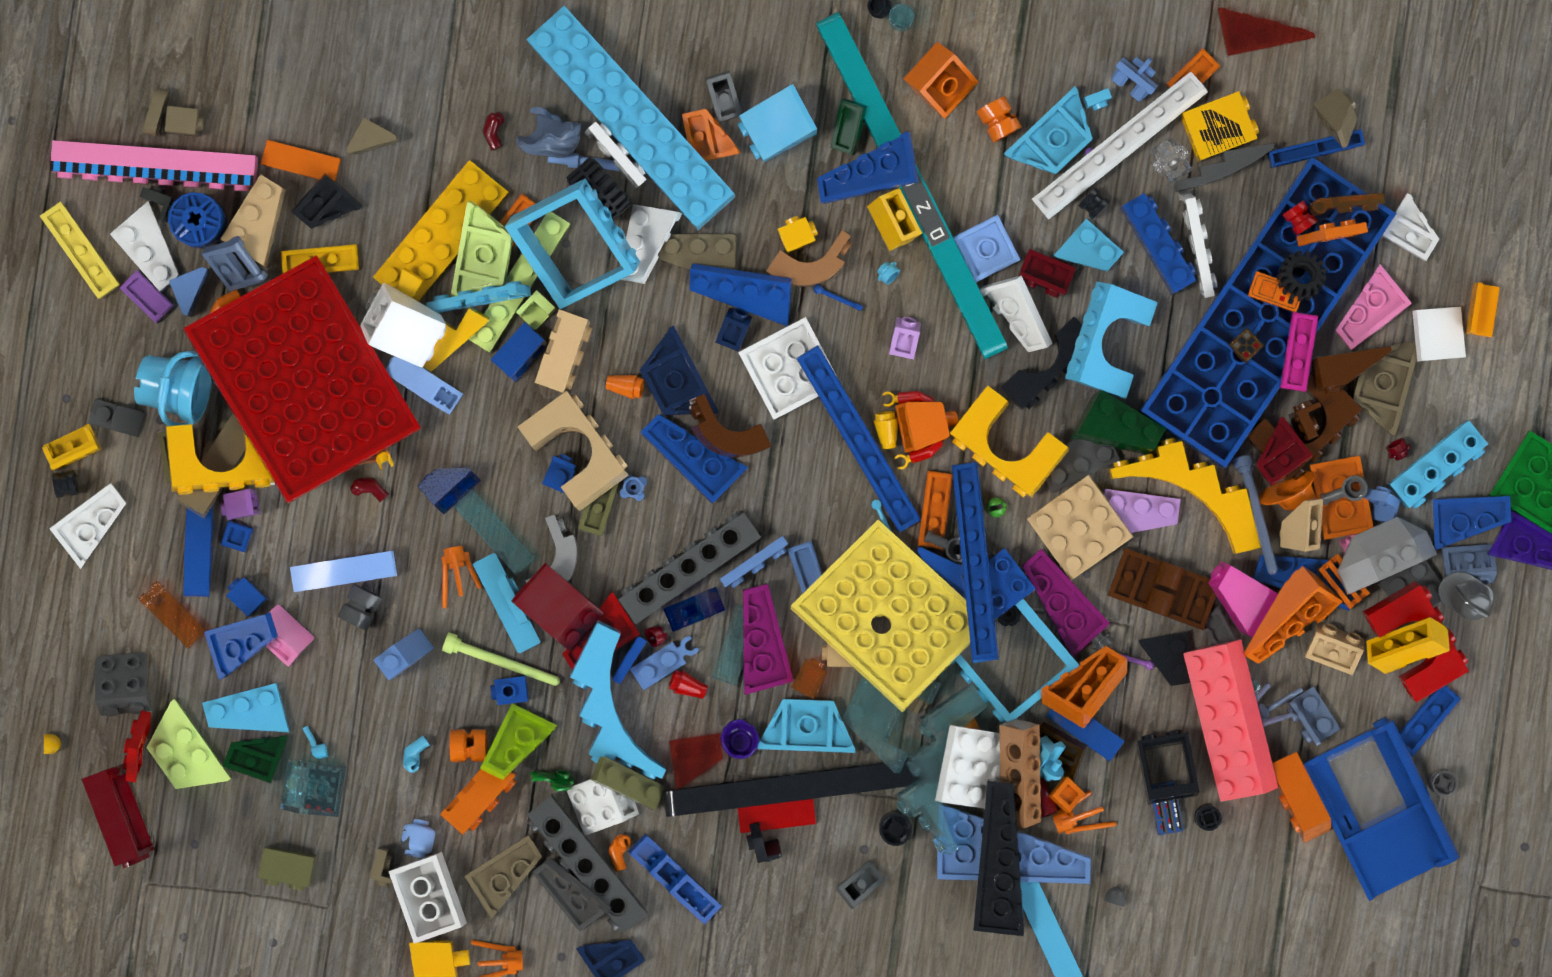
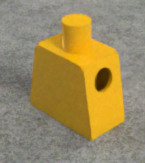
[409,940,471,977]

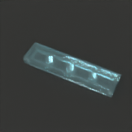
[448,483,535,576]

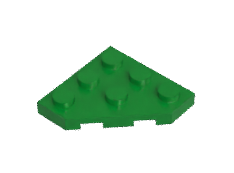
[1488,430,1552,534]

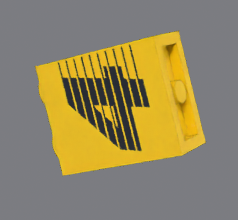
[1180,91,1259,163]

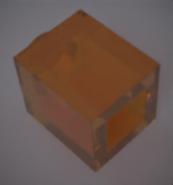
[791,658,827,699]

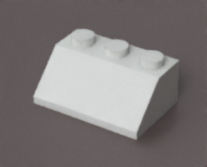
[388,851,467,944]

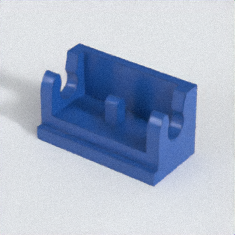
[490,322,548,382]

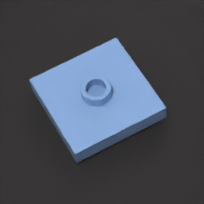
[953,215,1020,282]

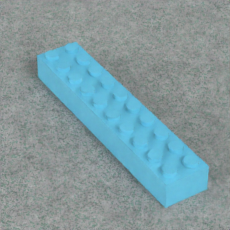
[526,6,736,230]

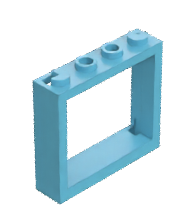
[505,179,640,309]
[951,599,1080,723]

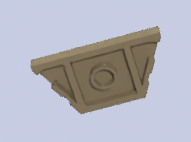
[1352,341,1417,436]

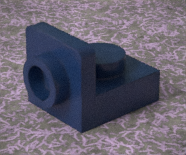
[715,308,753,352]

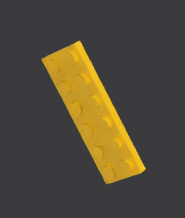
[373,160,509,302]

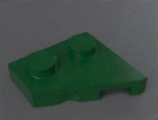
[223,736,288,784]

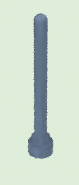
[1233,455,1278,575]

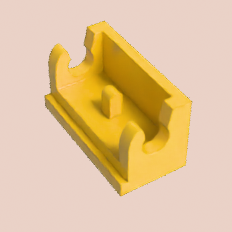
[42,424,102,471]

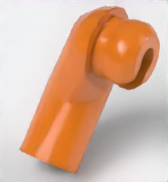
[210,290,240,313]

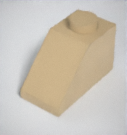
[1280,498,1323,552]

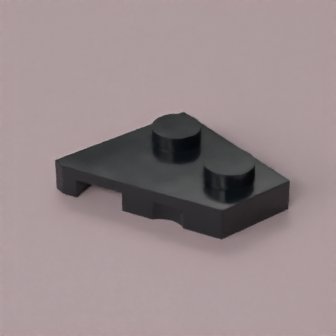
[291,173,362,229]
[1138,632,1191,686]

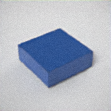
[220,521,253,553]

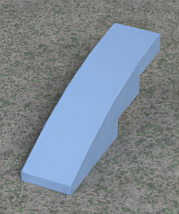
[290,551,397,592]

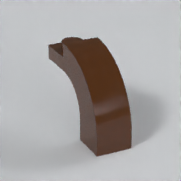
[689,393,772,458]

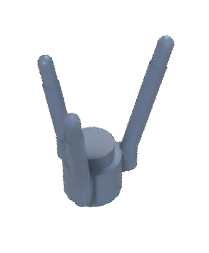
[1255,683,1303,727]

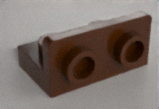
[1288,400,1321,442]

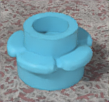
[877,262,900,285]

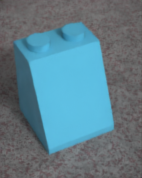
[737,84,817,163]

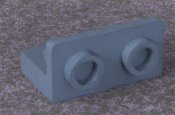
[1441,544,1497,585]
[1287,686,1340,746]

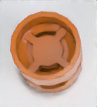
[976,96,1022,143]
[450,729,488,763]

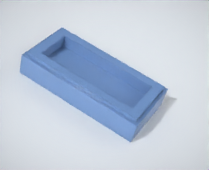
[787,541,822,594]

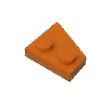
[682,109,741,161]
[1297,219,1368,246]

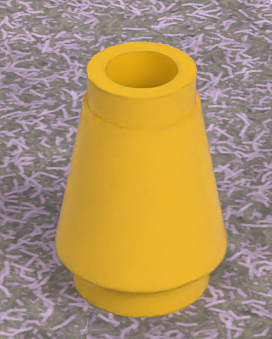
[873,411,898,449]

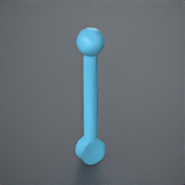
[871,500,893,533]

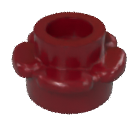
[1386,438,1411,461]

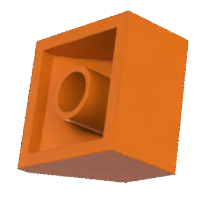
[903,42,979,119]

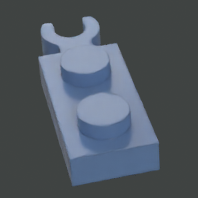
[630,636,699,690]

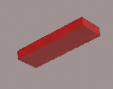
[737,799,816,833]

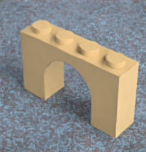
[518,391,629,511]

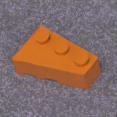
[1041,646,1127,729]

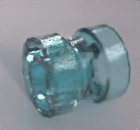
[888,3,914,32]

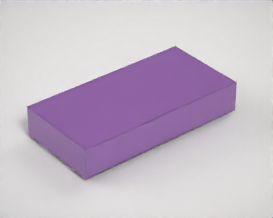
[120,270,175,324]

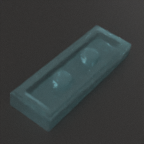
[712,605,743,686]

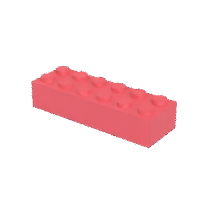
[1183,639,1278,802]

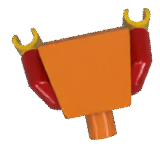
[882,391,958,469]

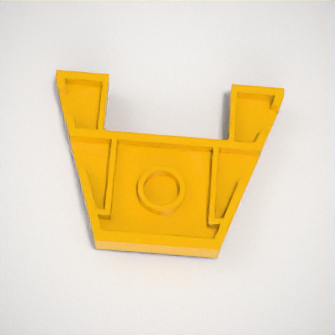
[398,268,490,372]

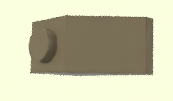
[1313,88,1357,148]

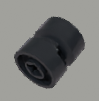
[879,811,912,846]

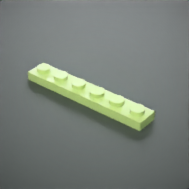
[469,212,571,353]

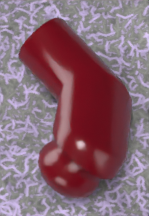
[482,112,504,151]

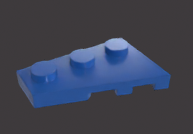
[1433,496,1511,550]
[204,612,278,680]

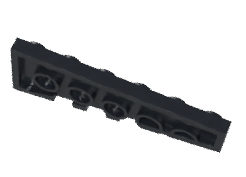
[973,779,1024,936]

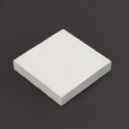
[1412,307,1466,361]

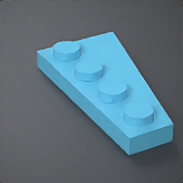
[426,281,531,313]

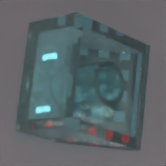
[280,759,346,817]

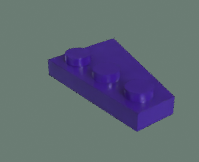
[1487,510,1552,570]

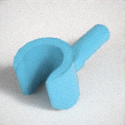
[303,726,328,759]

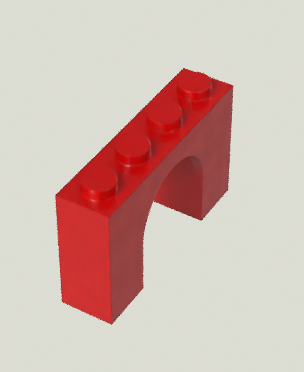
[1362,581,1469,702]

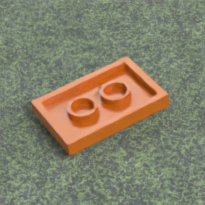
[1309,456,1373,540]

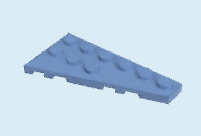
[937,802,1091,884]

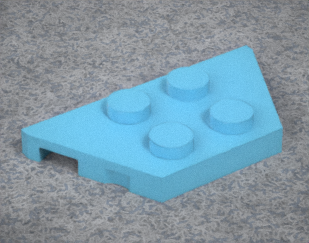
[1004,86,1093,175]
[757,699,855,753]

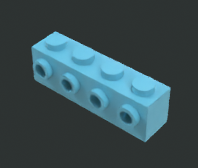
[1386,420,1488,509]

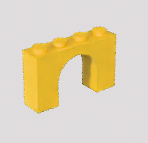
[950,385,1069,498]
[166,424,274,495]

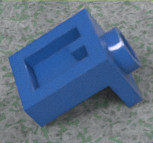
[542,453,578,494]

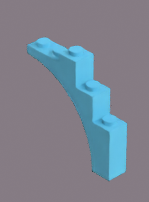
[570,620,666,779]

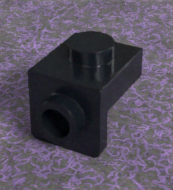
[746,822,782,863]

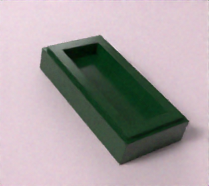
[830,98,867,155]

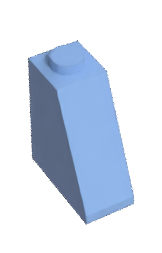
[386,356,463,415]

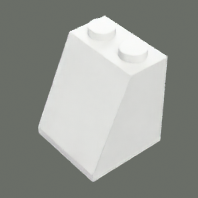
[360,282,446,368]

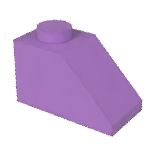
[220,489,261,520]

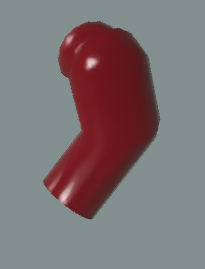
[350,478,389,503]

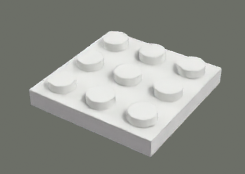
[738,317,839,420]
[935,725,1000,809]

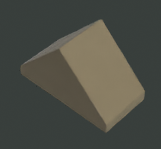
[346,118,399,156]

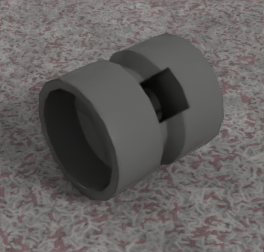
[338,584,383,631]

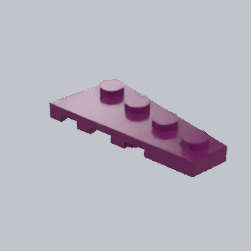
[1022,549,1110,657]
[742,583,794,695]

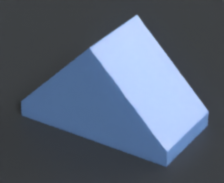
[169,267,210,317]

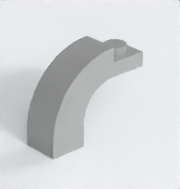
[525,514,578,583]

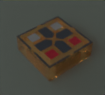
[1228,327,1264,363]

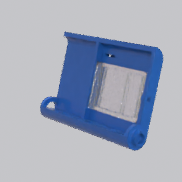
[1303,717,1460,901]

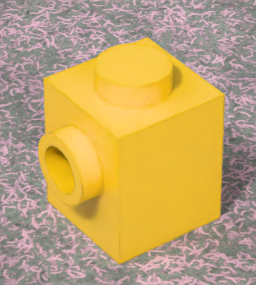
[777,215,818,254]

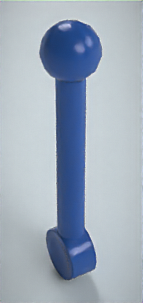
[813,284,863,311]

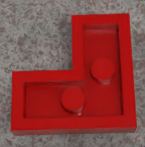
[122,710,151,783]

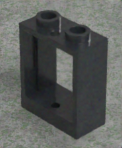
[1136,730,1200,805]

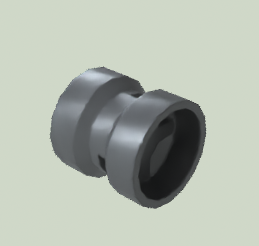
[1428,769,1458,796]

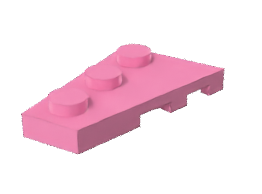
[1335,264,1412,351]

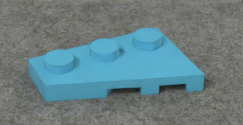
[202,683,290,732]

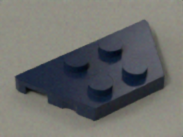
[640,325,719,415]

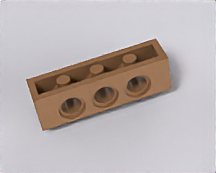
[999,719,1041,828]

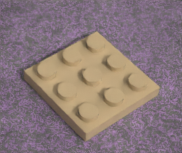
[1027,474,1134,580]

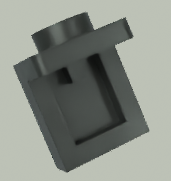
[139,185,175,223]

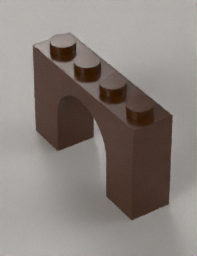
[1246,371,1363,480]

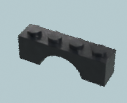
[1000,317,1082,410]

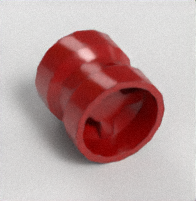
[1283,200,1318,235]

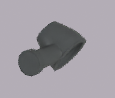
[1320,475,1368,506]
[924,530,962,562]

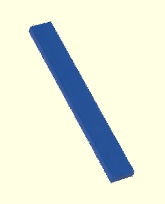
[796,345,921,533]
[952,462,999,663]

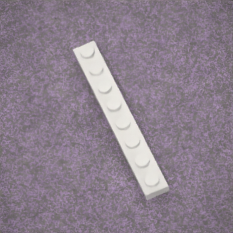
[1032,72,1208,220]

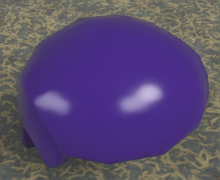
[720,719,759,760]

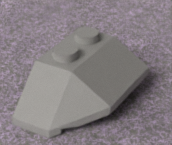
[1337,517,1437,595]

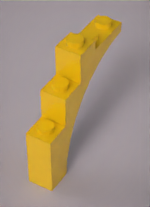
[1108,438,1261,554]

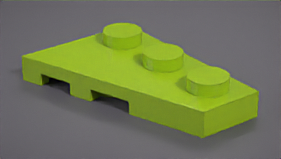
[480,703,558,780]

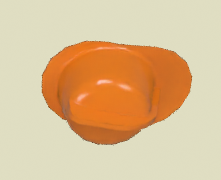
[1258,471,1316,511]

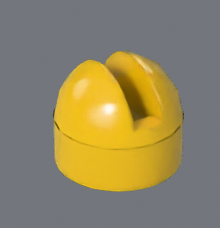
[44,734,61,754]

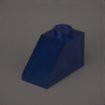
[417,468,482,514]
[663,587,725,632]

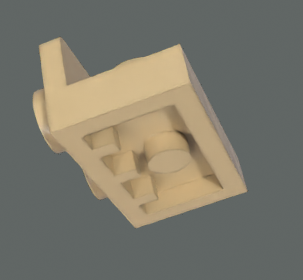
[1305,622,1365,675]

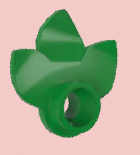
[530,770,575,792]

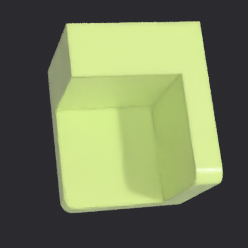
[516,290,556,330]

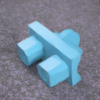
[1040,736,1066,782]

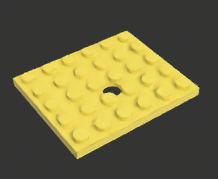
[790,520,970,712]

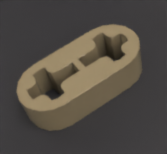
[143,88,170,137]

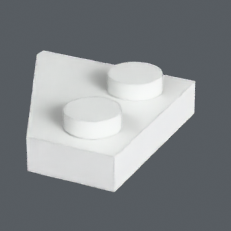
[1382,193,1439,261]

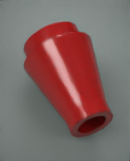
[668,670,708,699]

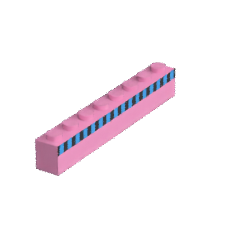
[50,140,259,192]

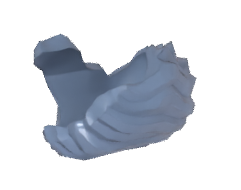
[516,107,581,158]

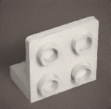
[567,779,639,835]

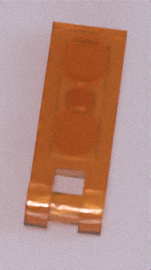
[1309,193,1385,216]
[138,580,207,648]

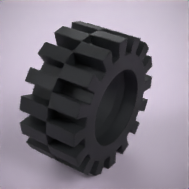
[1277,251,1327,301]

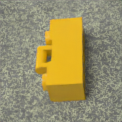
[1366,617,1450,674]

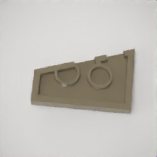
[659,234,736,270]
[464,835,543,919]

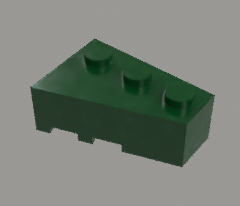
[1070,390,1166,455]

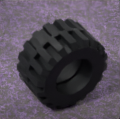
[566,157,631,221]

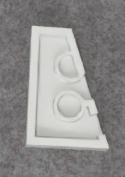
[584,122,646,188]
[110,201,180,292]
[620,204,682,284]
[979,275,1052,352]
[49,482,127,569]

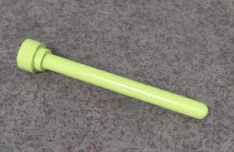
[442,632,560,686]

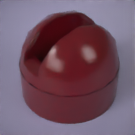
[645,625,668,647]

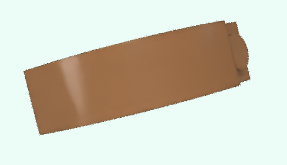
[766,230,852,287]

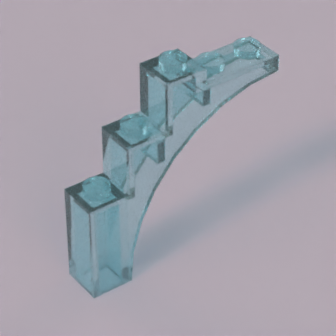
[895,685,987,854]

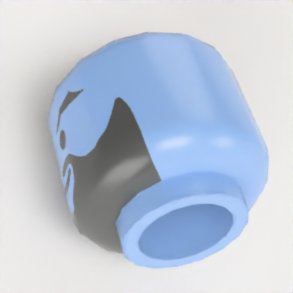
[400,819,436,858]

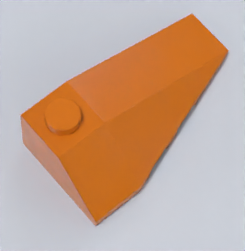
[1244,566,1343,664]

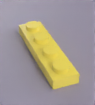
[40,201,120,299]

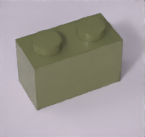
[258,846,317,891]

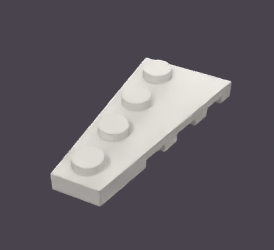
[1178,190,1217,298]

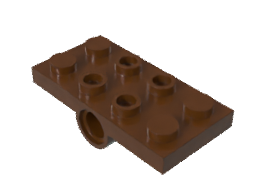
[1107,548,1216,630]

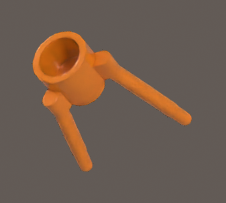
[441,546,482,609]
[1052,790,1117,835]
[471,940,523,977]

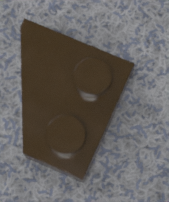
[1039,722,1088,782]

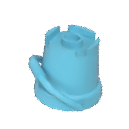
[134,351,212,428]

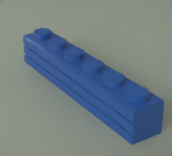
[1267,129,1365,168]

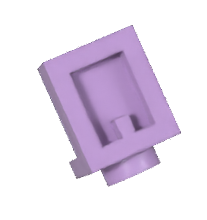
[889,317,921,360]

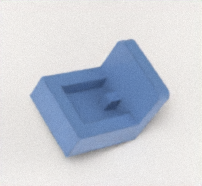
[1364,486,1401,522]

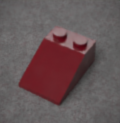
[511,563,603,651]

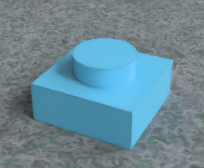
[1083,88,1112,111]

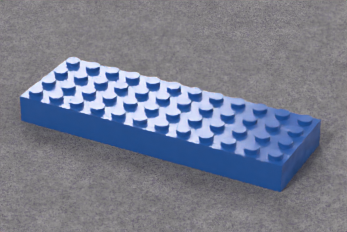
[1138,157,1397,468]

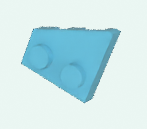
[1053,219,1124,272]

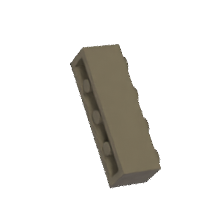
[176,414,245,519]

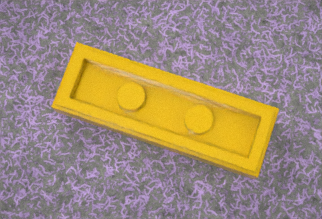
[281,244,359,273]

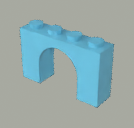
[1065,281,1158,399]

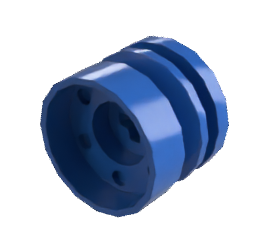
[168,192,227,249]

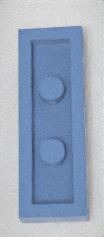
[720,536,788,589]

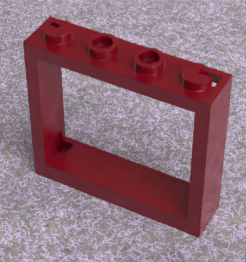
[81,764,155,869]

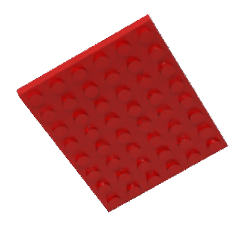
[183,255,421,504]

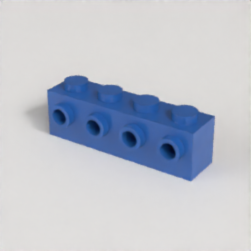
[1120,193,1197,295]

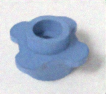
[620,474,647,501]

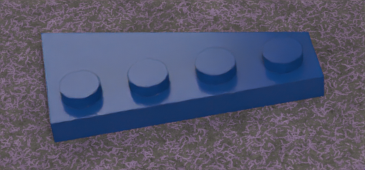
[817,131,918,204]
[689,264,792,326]
[640,414,748,504]
[1252,555,1354,611]

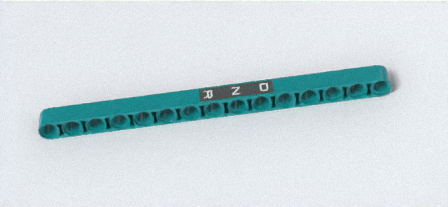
[815,12,1008,360]

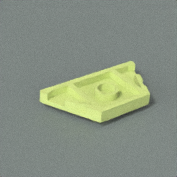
[450,201,513,297]
[146,699,232,789]

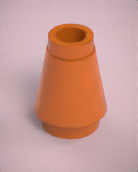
[606,375,645,400]

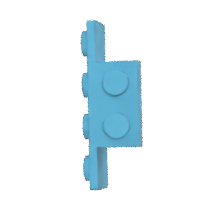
[473,553,540,653]

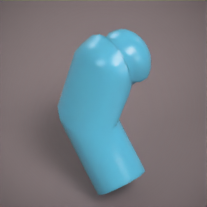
[403,735,430,773]

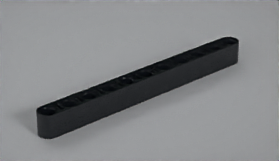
[663,756,940,817]

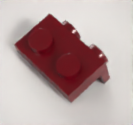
[1018,249,1076,299]

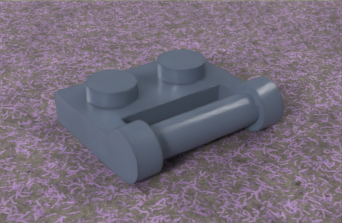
[202,236,268,291]

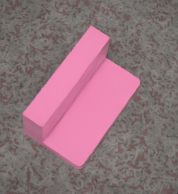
[266,605,314,667]

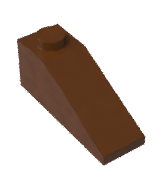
[1311,346,1392,394]

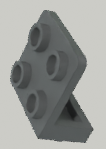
[95,652,151,717]

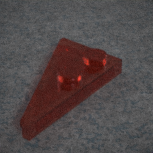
[1217,7,1315,57]

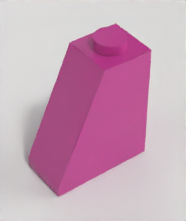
[1208,561,1278,638]

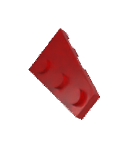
[562,592,640,670]

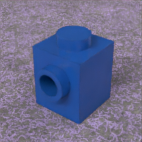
[490,676,529,705]

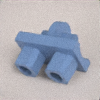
[1111,56,1159,102]

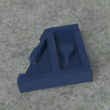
[576,939,646,977]

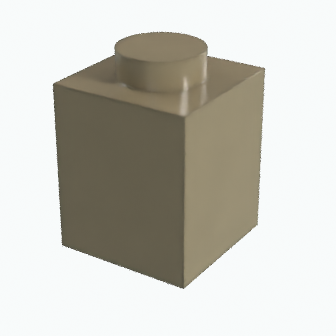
[165,106,204,137]

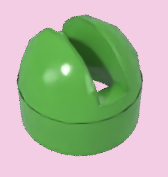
[986,497,1007,518]

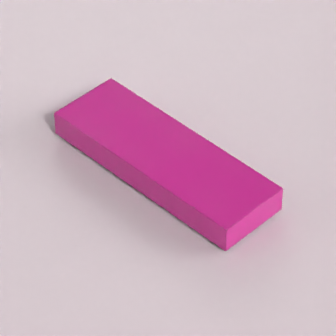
[1280,312,1318,392]

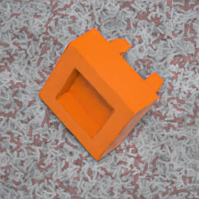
[1049,777,1085,813]

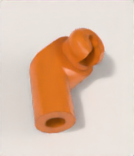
[608,834,631,872]

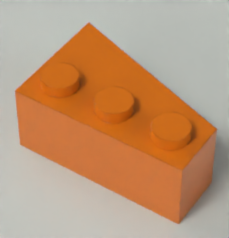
[1272,752,1331,843]
[440,769,517,835]

